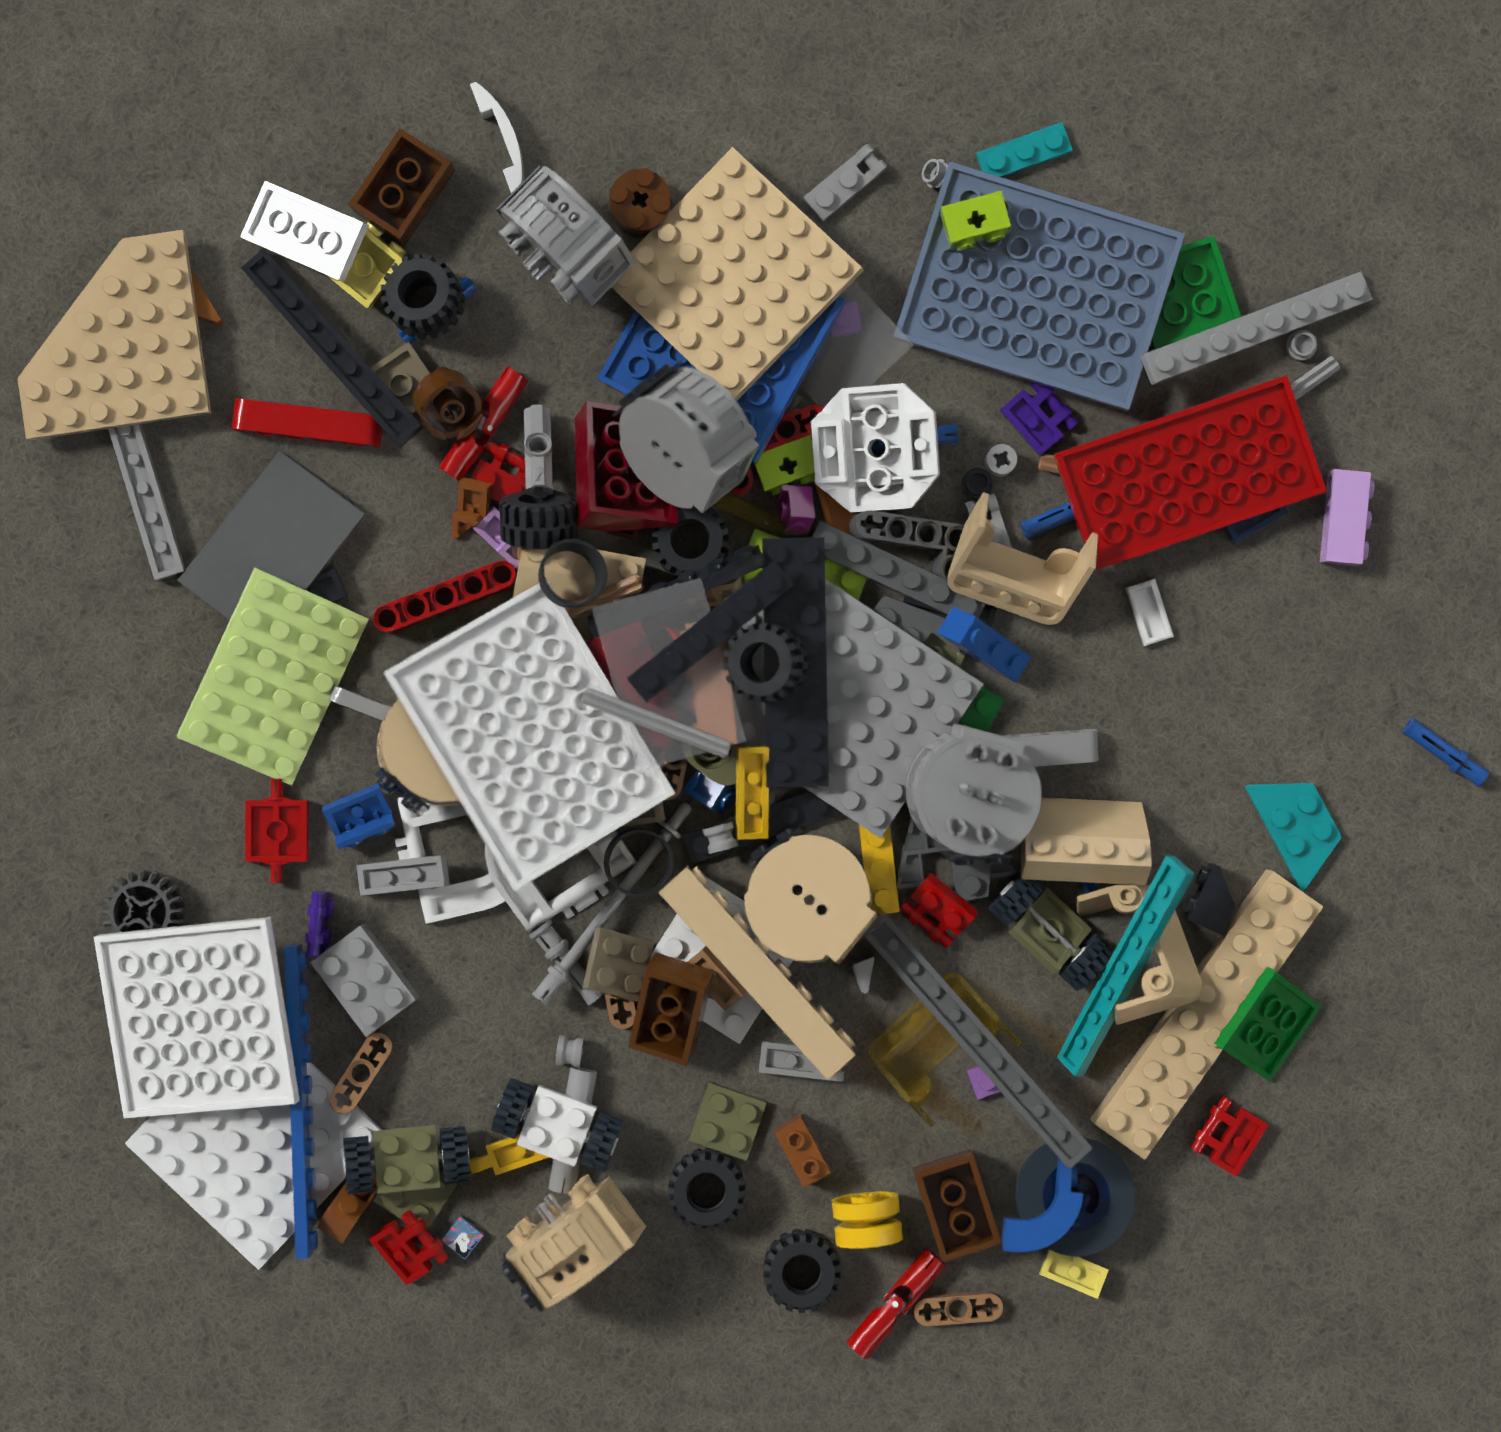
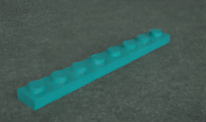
[1057,855,1195,1077]

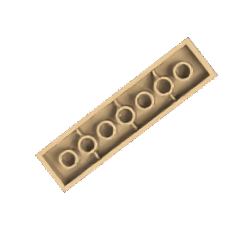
[659,866,855,1080]

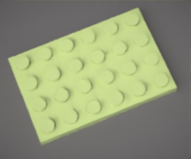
[177,567,369,786]

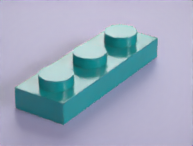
[976,122,1073,177]

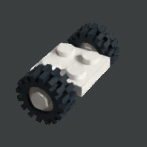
[491,1078,624,1173]

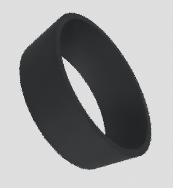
[538,539,608,608]

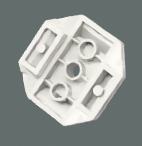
[811,383,940,512]

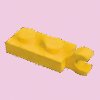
[469,1133,549,1176]

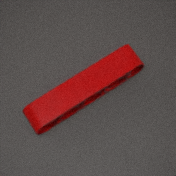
[232,399,383,448]
[373,560,517,633]

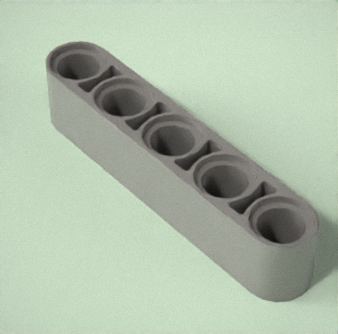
[1000,729,1099,767]

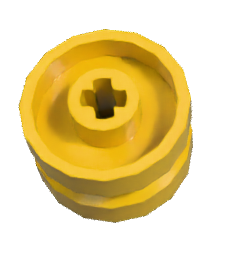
[832,1191,903,1249]

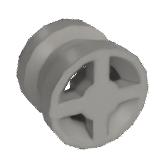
[985,444,1017,477]
[703,822,739,854]
[555,1035,584,1069]

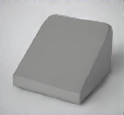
[851,955,874,994]

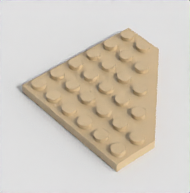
[17,230,211,440]

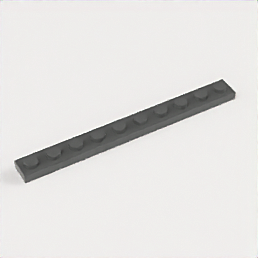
[863,912,1093,1169]

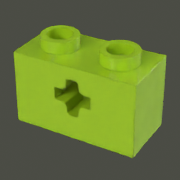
[940,191,1011,251]
[754,435,815,496]

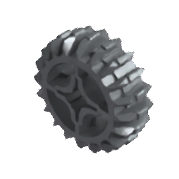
[100,870,186,934]

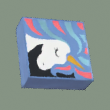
[441,1215,485,1259]

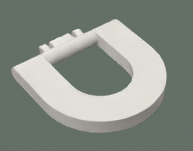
[395,797,505,924]
[485,830,637,932]

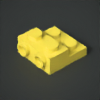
[326,221,407,309]

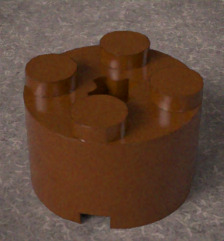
[609,168,672,237]
[412,367,482,440]

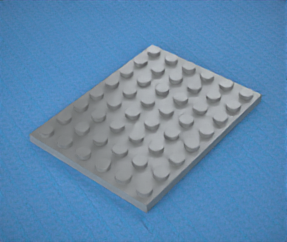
[675,569,983,838]

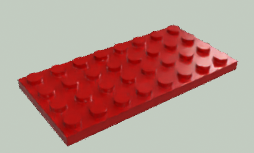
[1053,375,1327,571]

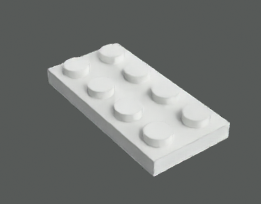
[240,181,369,282]

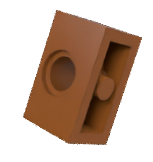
[774,1114,831,1188]

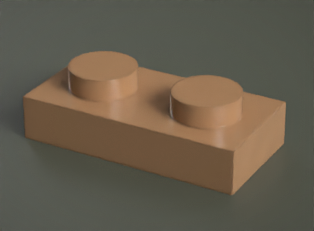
[687,946,747,1011]

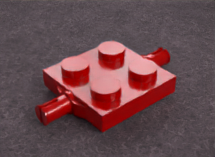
[245,779,309,883]

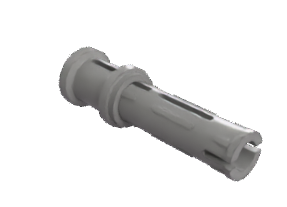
[528,919,602,1006]

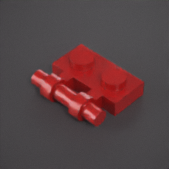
[470,440,526,503]
[899,873,978,948]
[1191,1096,1269,1177]
[369,1210,449,1285]

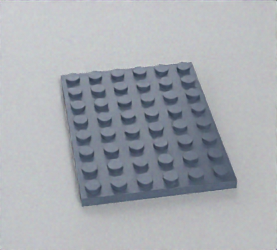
[893,161,1185,412]

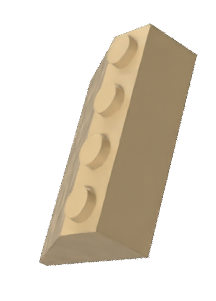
[513,548,646,641]
[1020,797,1152,885]

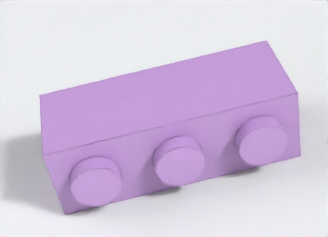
[1320,469,1375,566]

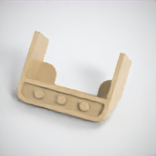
[947,492,1098,625]
[1077,884,1202,1025]

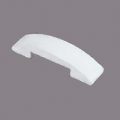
[470,82,524,193]

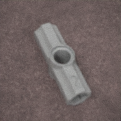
[524,405,553,498]

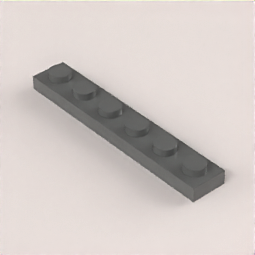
[813,521,986,619]

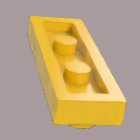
[736,745,769,840]
[859,824,900,915]

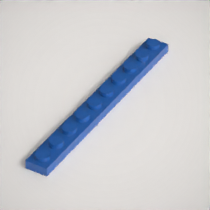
[284,944,318,1259]

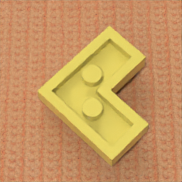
[1039,1222,1109,1299]

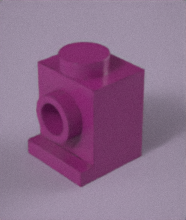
[775,485,815,536]

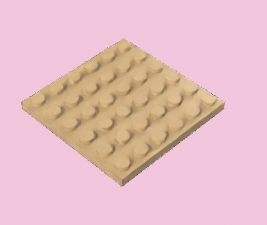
[611,147,863,401]

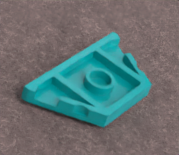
[1244,783,1342,891]

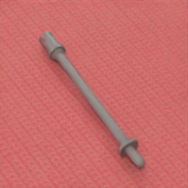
[532,803,691,1006]

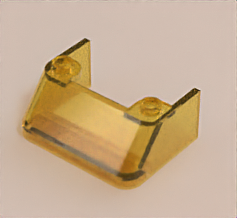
[868,973,1023,1127]

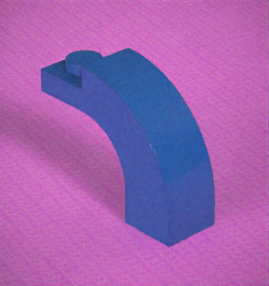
[1002,1159,1083,1252]

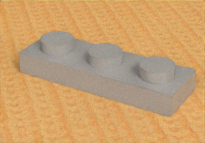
[356,854,450,896]

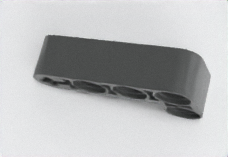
[849,510,964,581]

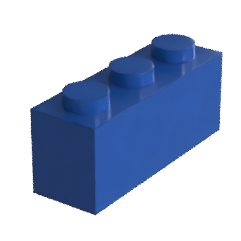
[937,606,1032,683]

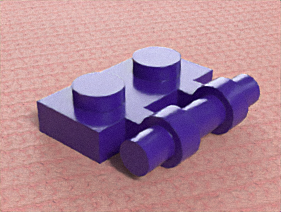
[999,382,1079,457]
[304,891,334,956]

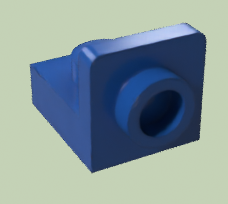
[683,769,736,815]

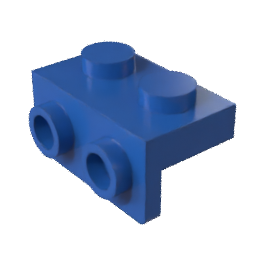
[322,784,395,849]

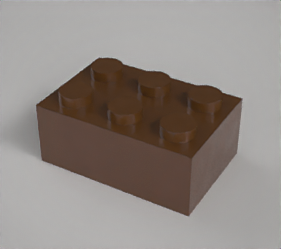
[348,128,456,246]
[628,952,714,1066]
[912,1149,1002,1262]

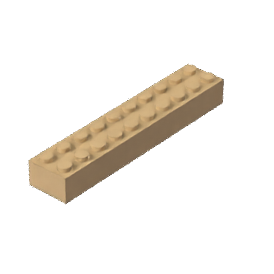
[1090,869,1323,1160]

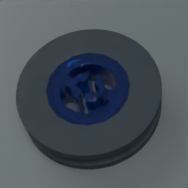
[1015,1137,1136,1257]

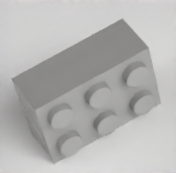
[311,924,420,1037]

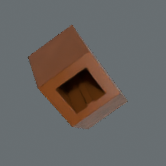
[317,1176,377,1244]

